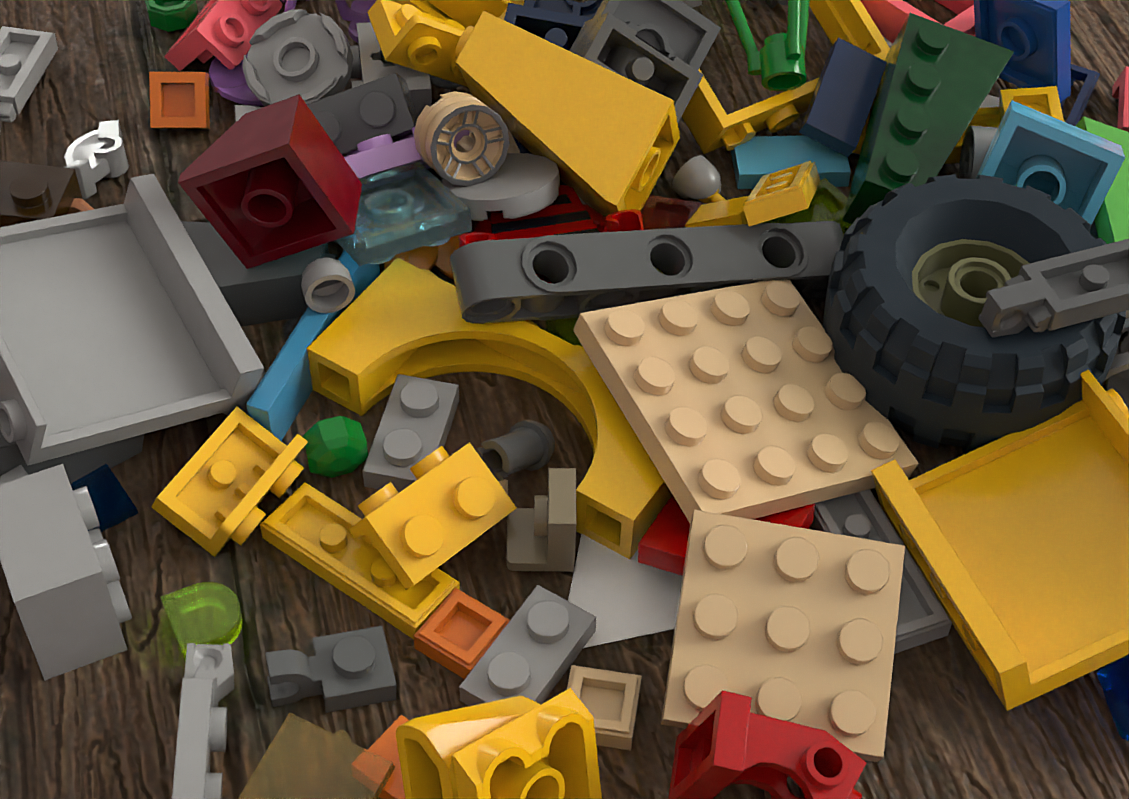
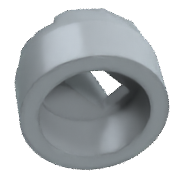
[301,257,355,313]

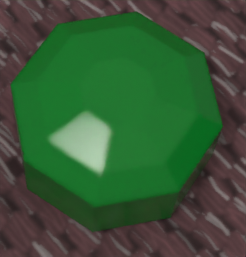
[144,0,198,32]
[302,416,368,478]

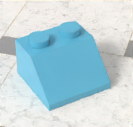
[976,100,1125,225]

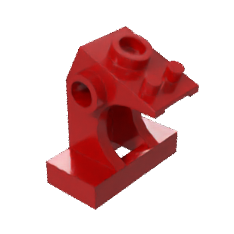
[668,690,866,799]

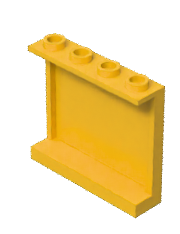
[871,369,1129,711]

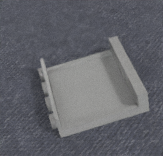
[0,174,264,466]

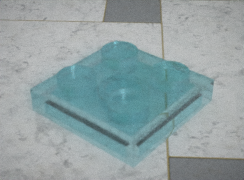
[336,162,472,266]

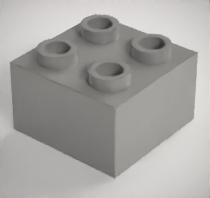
[0,464,132,680]

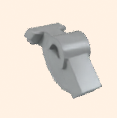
[64,120,129,200]

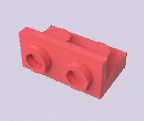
[164,0,282,71]

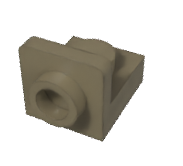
[506,468,576,572]

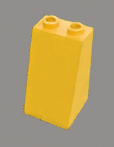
[455,11,680,217]

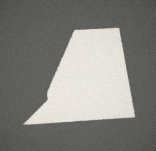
[568,534,682,648]

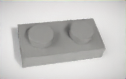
[363,374,459,492]
[459,585,596,706]

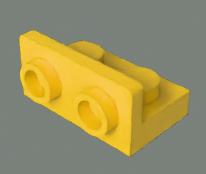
[367,0,468,87]

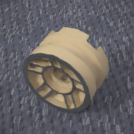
[414,91,510,186]

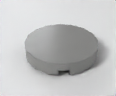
[242,9,353,106]
[441,153,560,221]

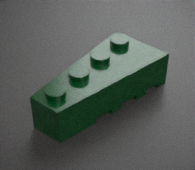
[842,13,1015,224]

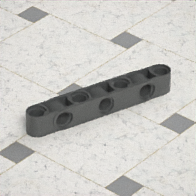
[450,221,843,324]

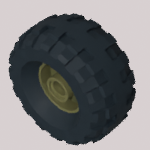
[823,174,1126,454]

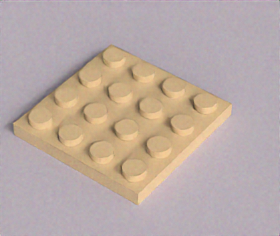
[573,280,919,523]

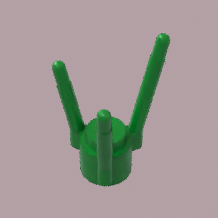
[725,0,809,91]

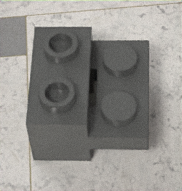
[570,0,721,123]

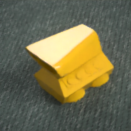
[396,688,602,799]

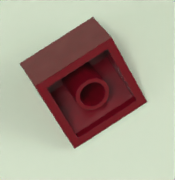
[178,94,362,269]

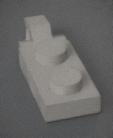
[0,26,58,133]
[172,643,234,799]

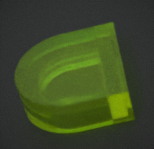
[160,582,243,662]

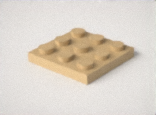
[661,509,905,762]

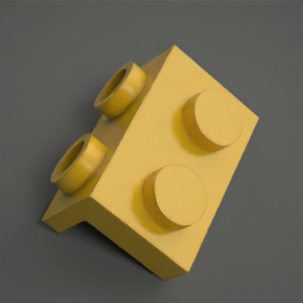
[151,407,308,557]
[348,442,517,590]

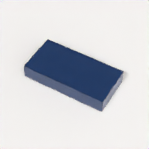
[799,38,887,157]

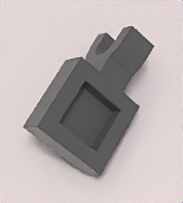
[265,626,397,713]

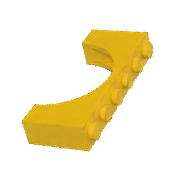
[306,257,672,559]

